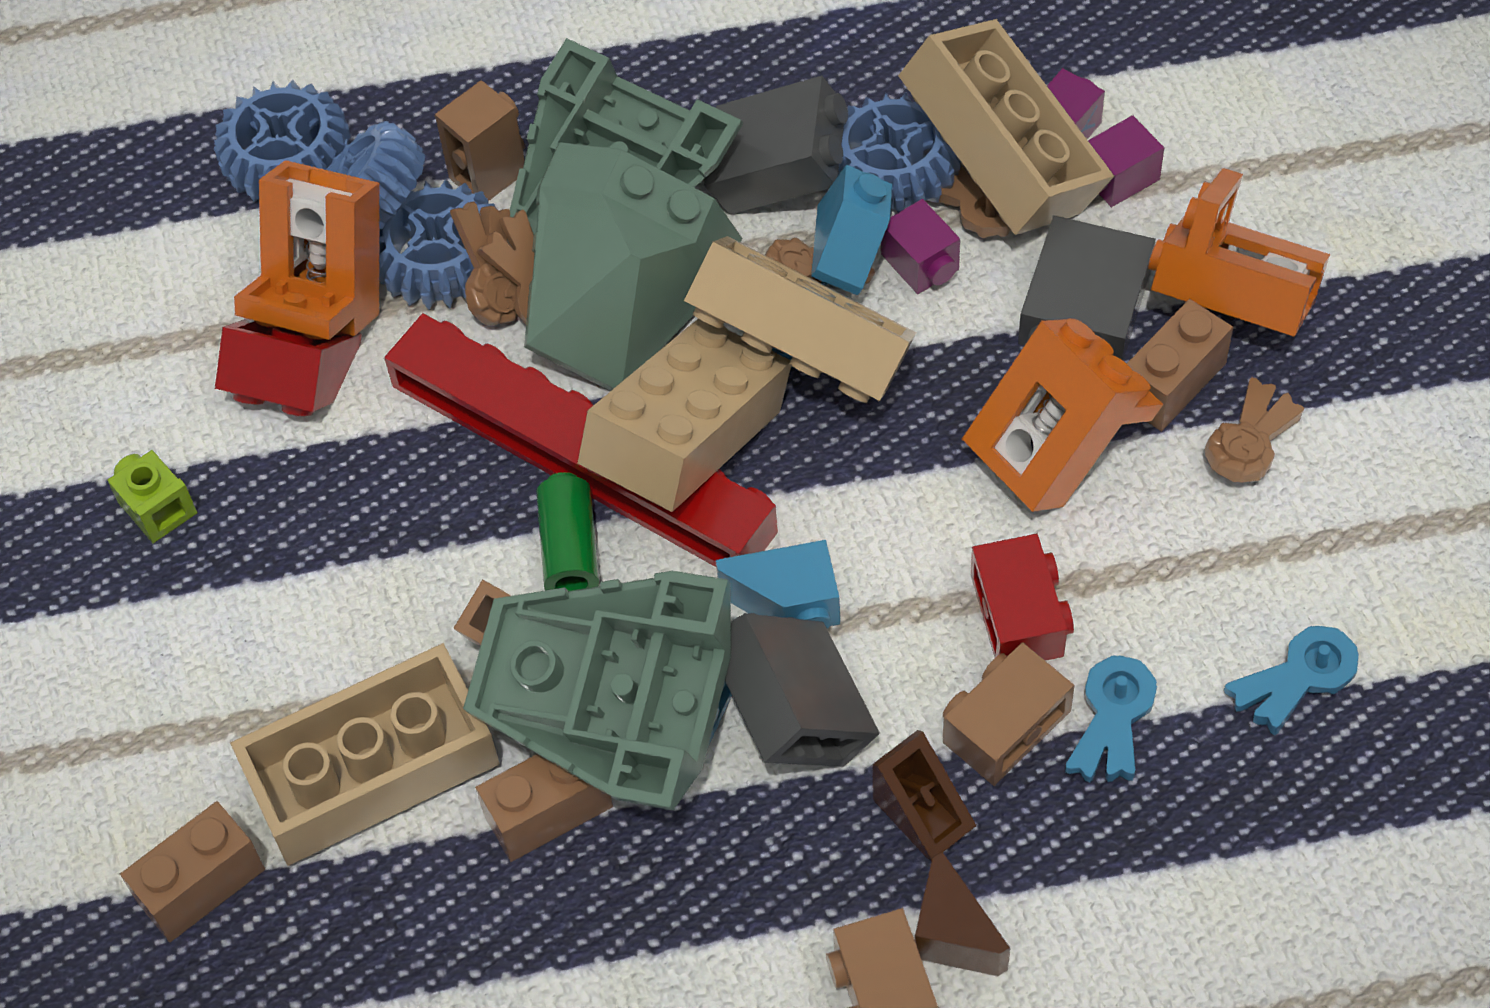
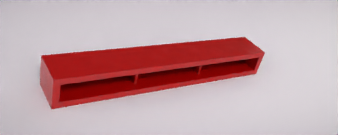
[384,313,778,567]

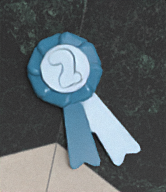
[1224,626,1359,735]
[1065,655,1157,783]

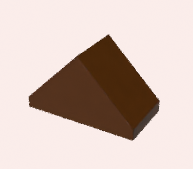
[872,730,977,860]
[915,852,1010,976]

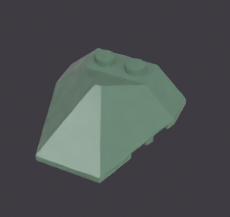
[510,38,743,235]
[524,142,742,391]
[463,571,731,811]

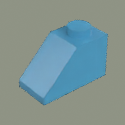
[811,164,892,295]
[716,540,840,629]

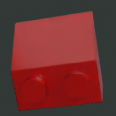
[215,318,362,416]

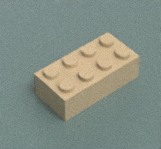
[898,19,1114,235]
[684,236,917,403]
[578,319,791,512]
[230,643,500,866]

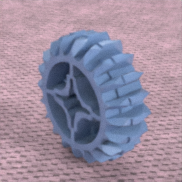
[214,80,351,202]
[838,92,961,213]
[325,121,426,229]
[379,179,498,310]

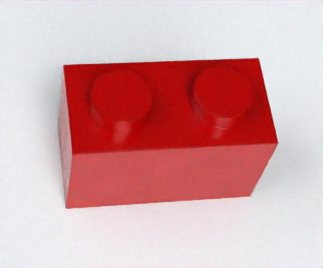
[970,533,1074,661]

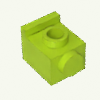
[107,450,197,544]

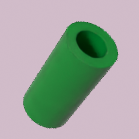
[536,472,599,591]

